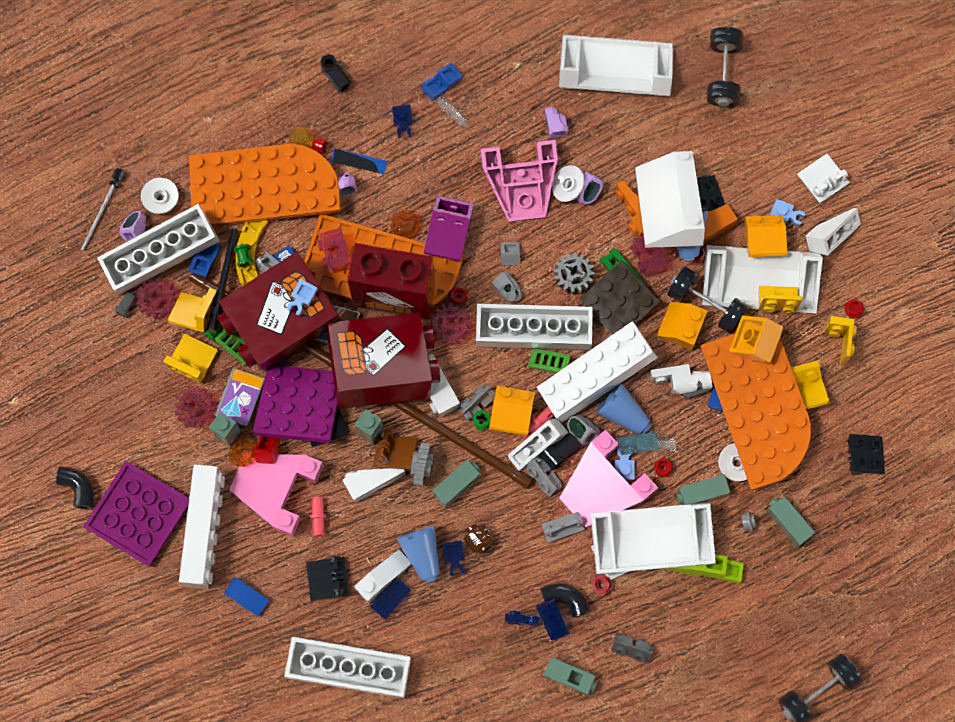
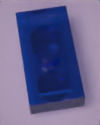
[536,598,569,641]

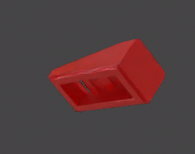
[252,436,281,464]

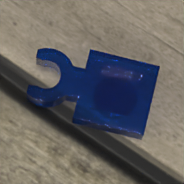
[392,105,413,138]
[442,540,465,577]
[504,611,539,626]

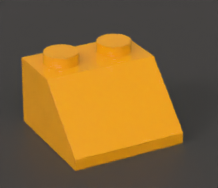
[744,215,787,257]
[656,302,707,351]
[729,316,783,363]
[489,386,535,436]

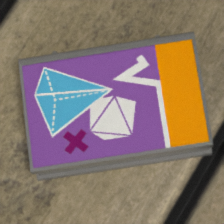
[214,368,265,429]

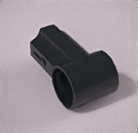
[320,55,351,92]
[540,433,581,470]

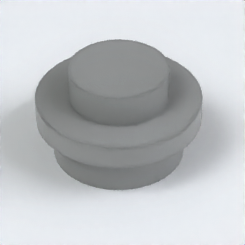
[742,512,756,531]

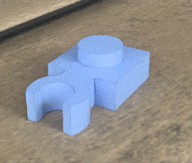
[770,199,805,227]
[287,279,318,316]
[614,447,635,481]

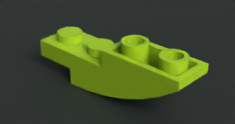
[662,554,743,584]

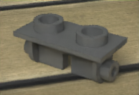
[611,633,654,663]

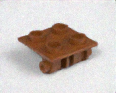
[372,429,418,470]

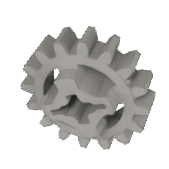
[553,252,595,294]
[410,442,433,486]

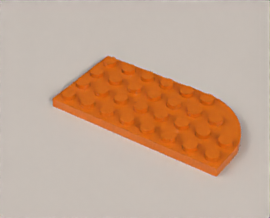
[189,144,341,226]
[304,214,464,308]
[700,320,811,491]

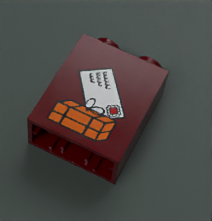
[347,243,435,319]
[217,251,342,371]
[327,312,440,409]

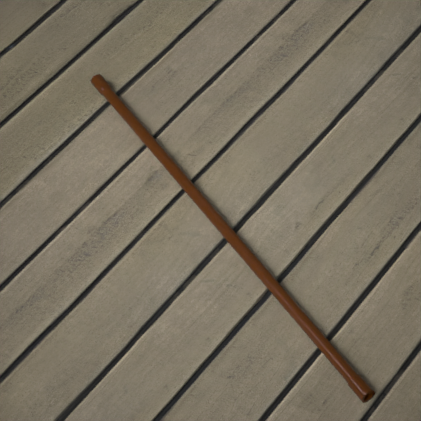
[189,273,533,489]

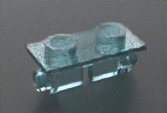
[617,431,659,455]

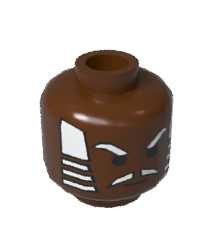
[464,524,493,554]

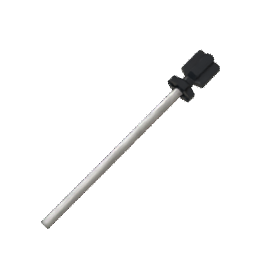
[81,168,126,251]

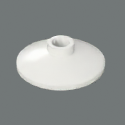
[552,165,585,202]
[141,178,179,214]
[718,443,747,481]

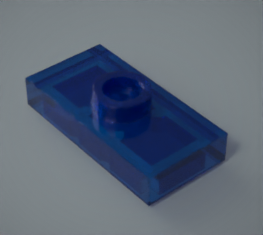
[370,577,411,620]

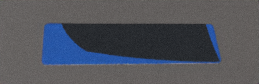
[331,148,387,174]

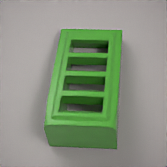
[215,329,247,366]
[528,348,570,374]

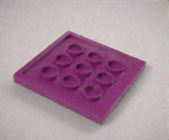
[253,365,338,443]
[83,461,189,567]

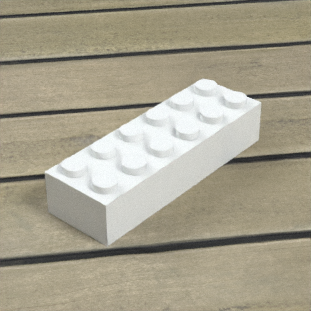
[98,204,220,295]
[476,304,592,350]
[537,321,658,423]
[179,465,225,589]
[284,637,411,699]

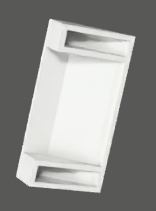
[559,35,673,96]
[635,151,705,248]
[702,245,823,313]
[591,503,716,574]

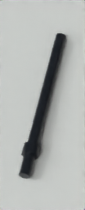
[208,229,239,333]

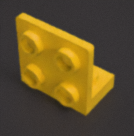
[758,286,802,313]
[168,288,217,332]
[824,316,857,365]
[163,334,218,384]
[791,360,829,409]

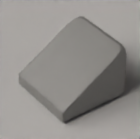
[501,242,520,265]

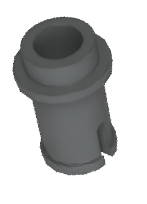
[115,292,137,317]

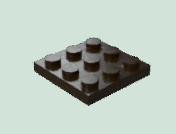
[579,260,660,335]

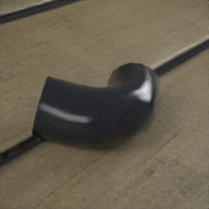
[56,466,94,510]
[540,583,591,618]

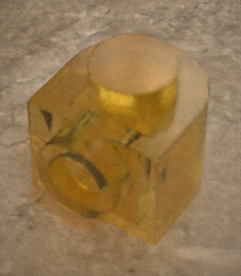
[288,126,315,148]

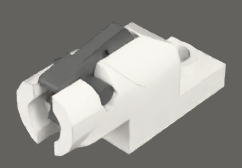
[649,364,712,398]

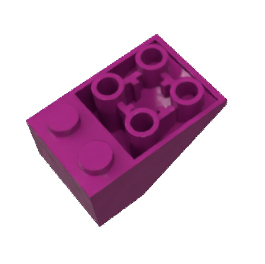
[423,195,474,262]

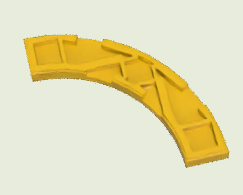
[236,220,269,286]

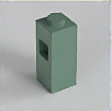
[355,409,384,445]
[209,412,242,448]
[432,460,480,508]
[676,474,730,505]
[767,496,815,548]
[543,657,597,696]

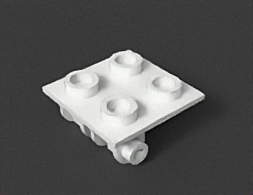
[797,154,850,203]

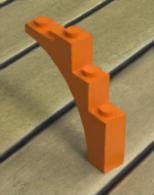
[615,180,738,244]

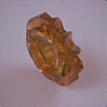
[390,209,420,239]
[228,437,256,467]

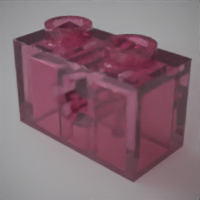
[317,228,351,274]
[631,235,668,278]

